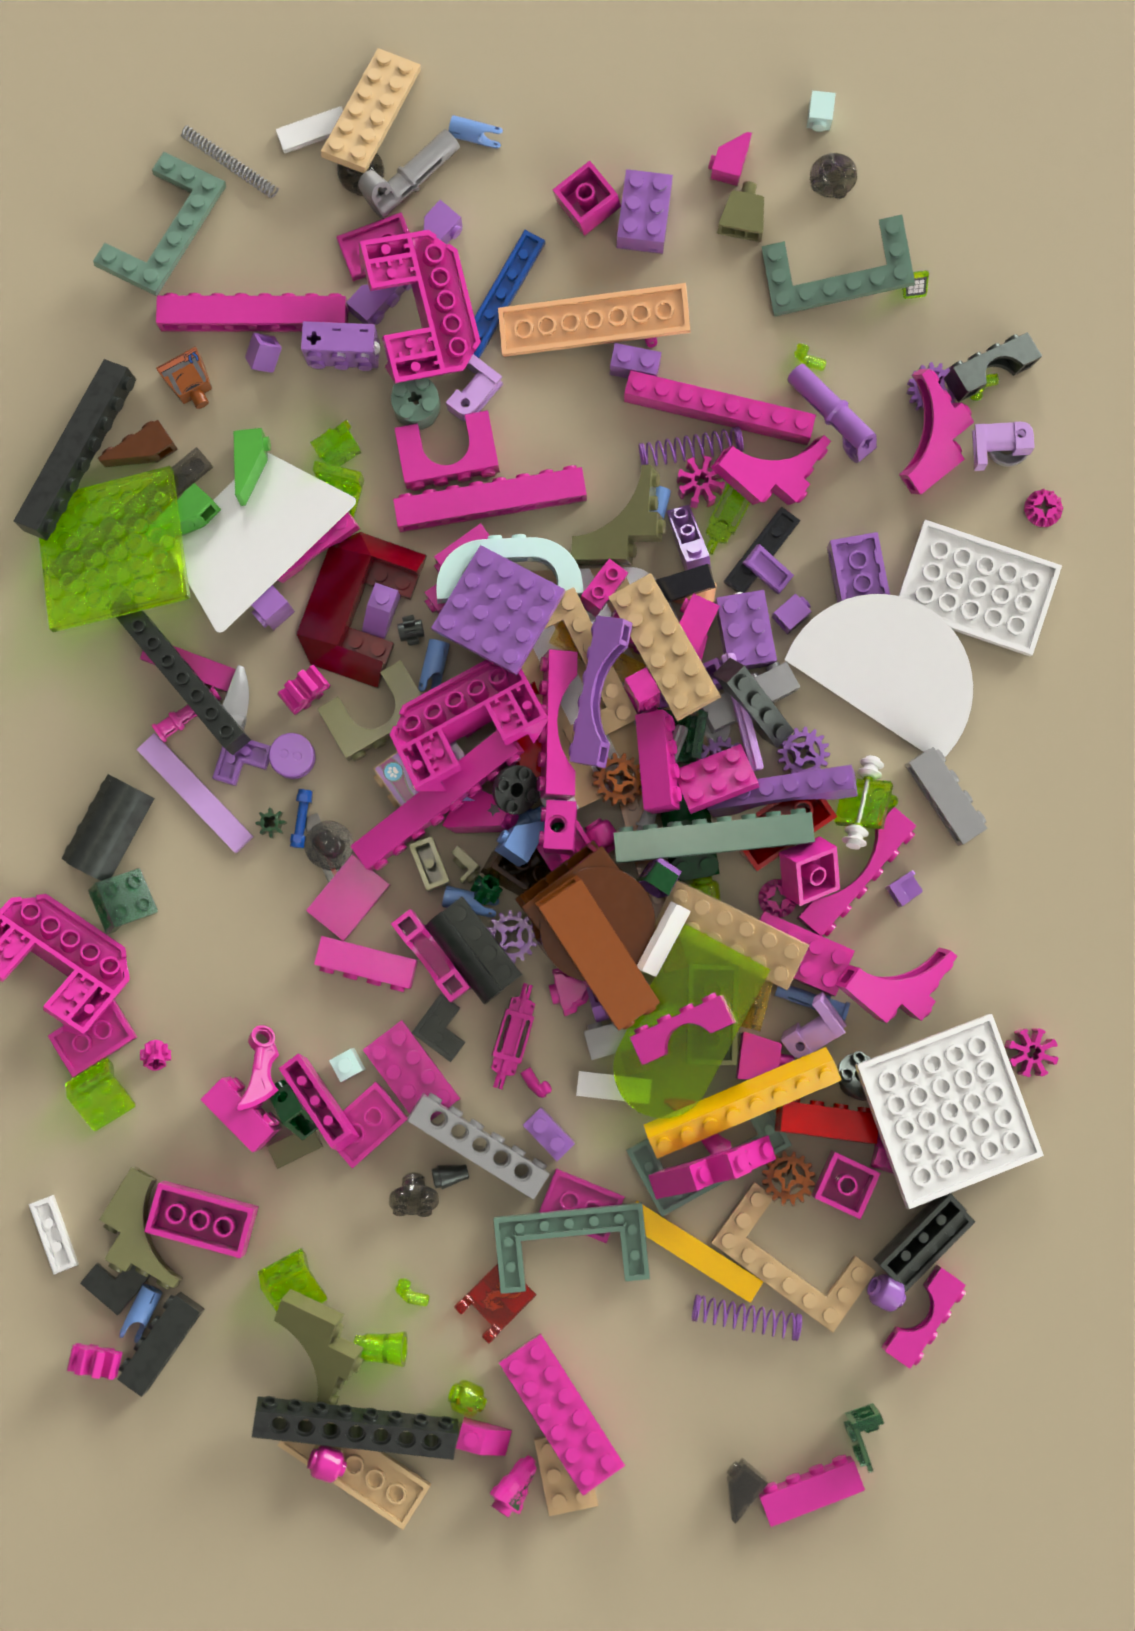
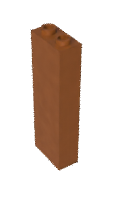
[535,875,660,1031]

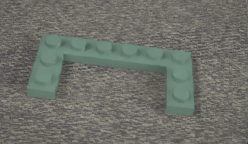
[93,152,226,296]
[762,214,915,317]
[626,1110,792,1217]
[493,1202,650,1294]

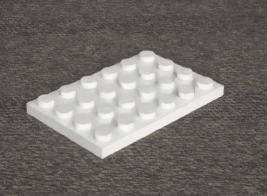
[899,520,1062,657]

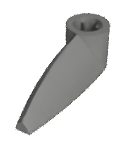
[223,665,249,730]

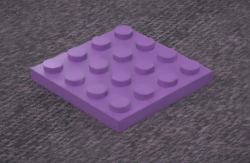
[431,545,566,676]

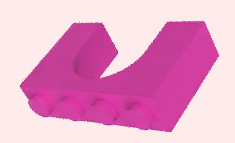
[394,410,500,491]

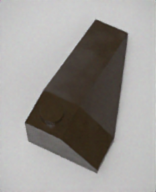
[481,848,551,895]

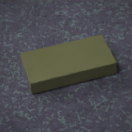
[267,1131,323,1169]

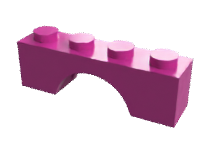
[278,511,361,583]
[391,909,471,1002]
[630,993,736,1065]
[882,1265,966,1369]

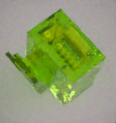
[310,419,362,471]

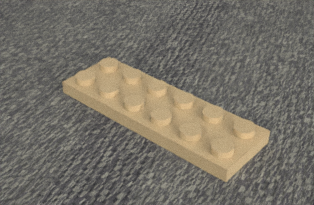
[321,48,421,173]
[609,573,721,721]
[655,880,810,990]
[278,1400,431,1530]

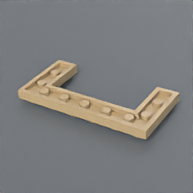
[544,587,637,745]
[711,1182,876,1332]

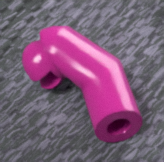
[520,1067,552,1098]

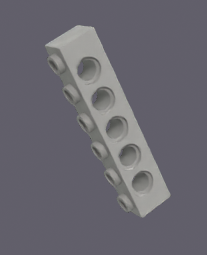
[407,1092,549,1200]

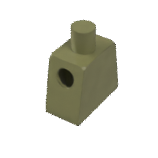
[717,181,764,242]

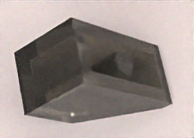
[727,1458,768,1523]

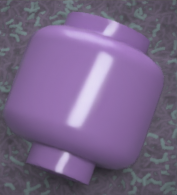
[867,1274,906,1312]

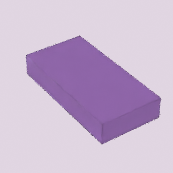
[743,544,794,594]

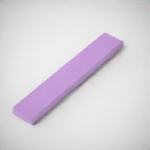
[136,733,254,853]

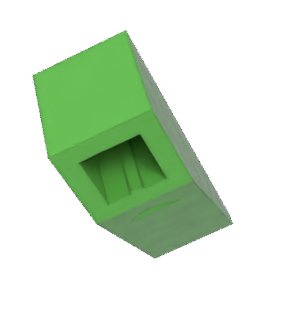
[144,483,221,546]

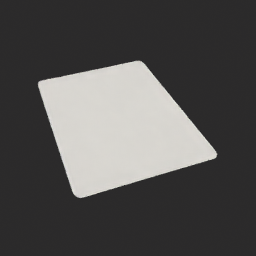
[168,453,356,633]

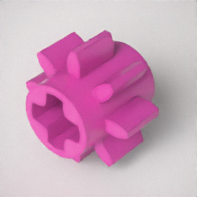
[140,1040,171,1071]

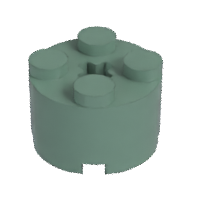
[391,378,441,430]

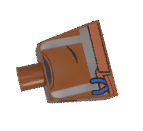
[156,346,212,409]

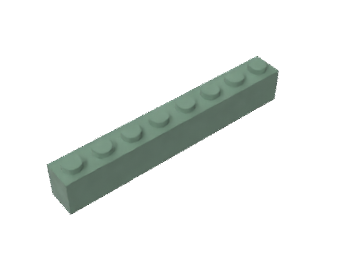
[614,808,815,863]

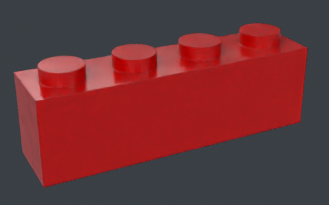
[775,1098,878,1144]

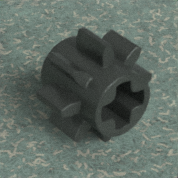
[397,615,425,646]

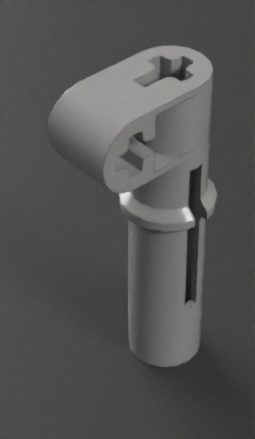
[358,129,460,219]

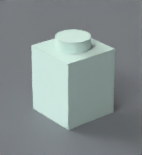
[807,90,836,132]
[329,1048,366,1082]

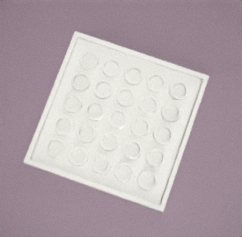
[855,1014,1044,1209]

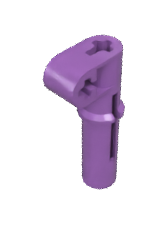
[787,364,877,463]

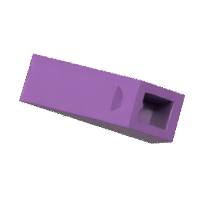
[667,504,711,571]

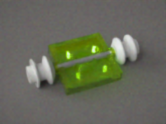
[834,755,893,850]

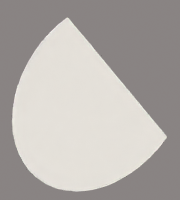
[785,594,973,757]

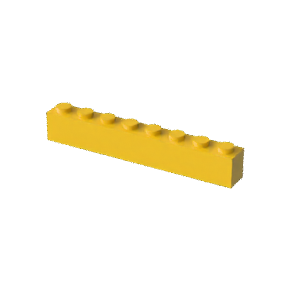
[644,1047,841,1159]

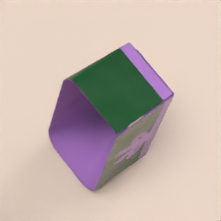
[637,858,681,898]

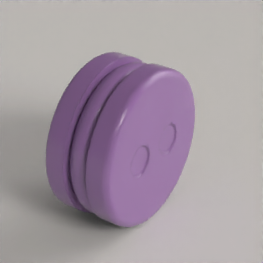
[269,733,316,779]

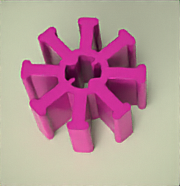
[677,456,725,508]
[277,665,331,715]
[1004,1028,1059,1077]
[67,1343,123,1380]

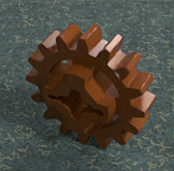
[592,753,642,807]
[762,1151,816,1207]

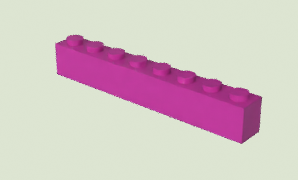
[156,293,349,332]
[624,370,816,446]
[393,465,587,533]
[350,730,524,871]

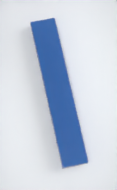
[474,230,545,358]

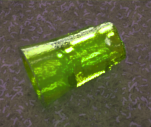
[353,1331,408,1367]

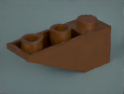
[98,419,178,467]

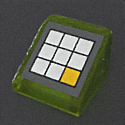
[902,270,929,299]

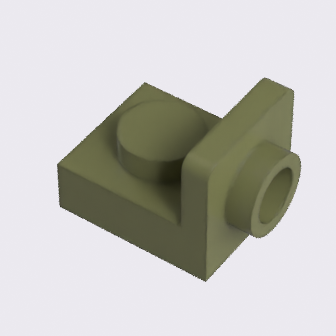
[451,846,480,884]

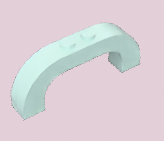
[437,534,583,604]

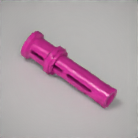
[151,686,222,743]

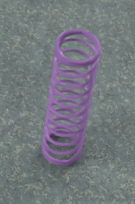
[639,426,744,467]
[692,1294,802,1342]

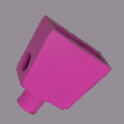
[736,1032,795,1079]

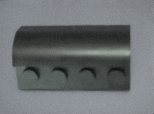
[61,774,155,884]
[425,897,522,1004]
[873,1193,975,1292]

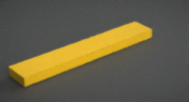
[635,1201,763,1303]

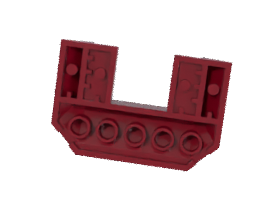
[296,532,427,688]

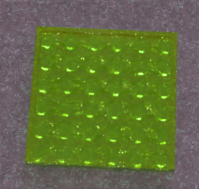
[39,466,190,632]

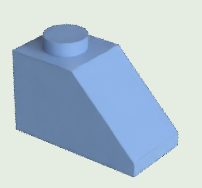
[495,821,545,867]

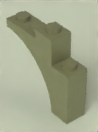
[571,465,666,565]
[99,1167,183,1290]
[274,1289,364,1405]

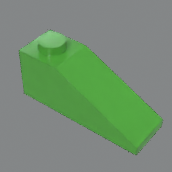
[233,428,271,506]

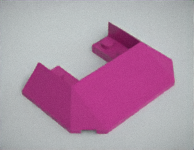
[359,230,481,384]
[389,660,549,791]
[0,894,130,1036]

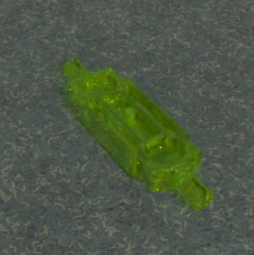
[705,484,751,555]

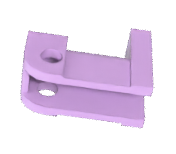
[446,354,503,421]
[972,421,1035,471]
[781,991,847,1058]

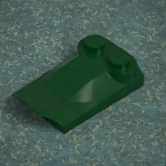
[661,796,720,881]

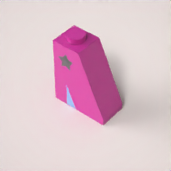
[442,790,519,834]

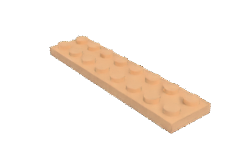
[498,283,691,357]

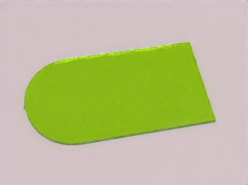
[613,924,771,1118]

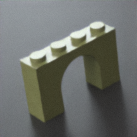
[317,660,421,762]

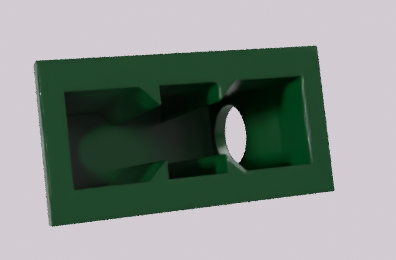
[269,1080,318,1140]

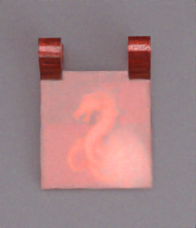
[454,1263,536,1344]

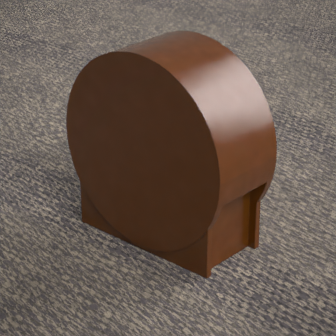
[515,840,655,981]

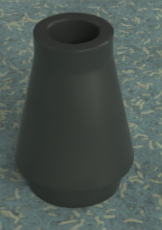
[431,1164,469,1190]

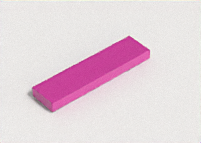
[140,646,236,692]

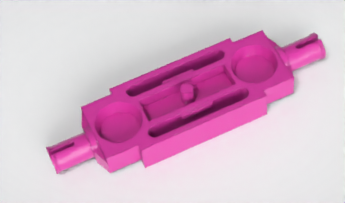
[490,983,535,1090]

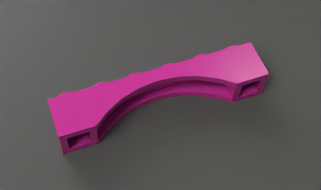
[537,649,578,800]
[797,807,916,936]

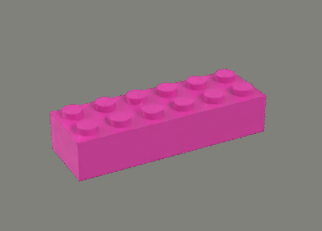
[498,1334,625,1496]

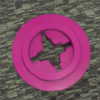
[1024,489,1064,527]
[758,879,797,918]

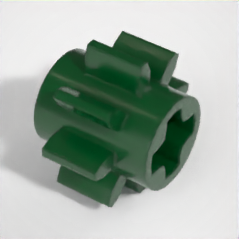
[255,808,287,839]
[470,874,503,905]

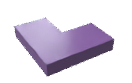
[212,740,271,786]

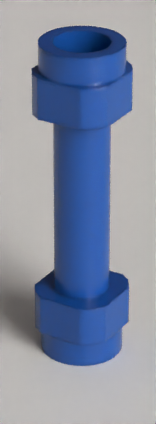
[290,789,313,849]

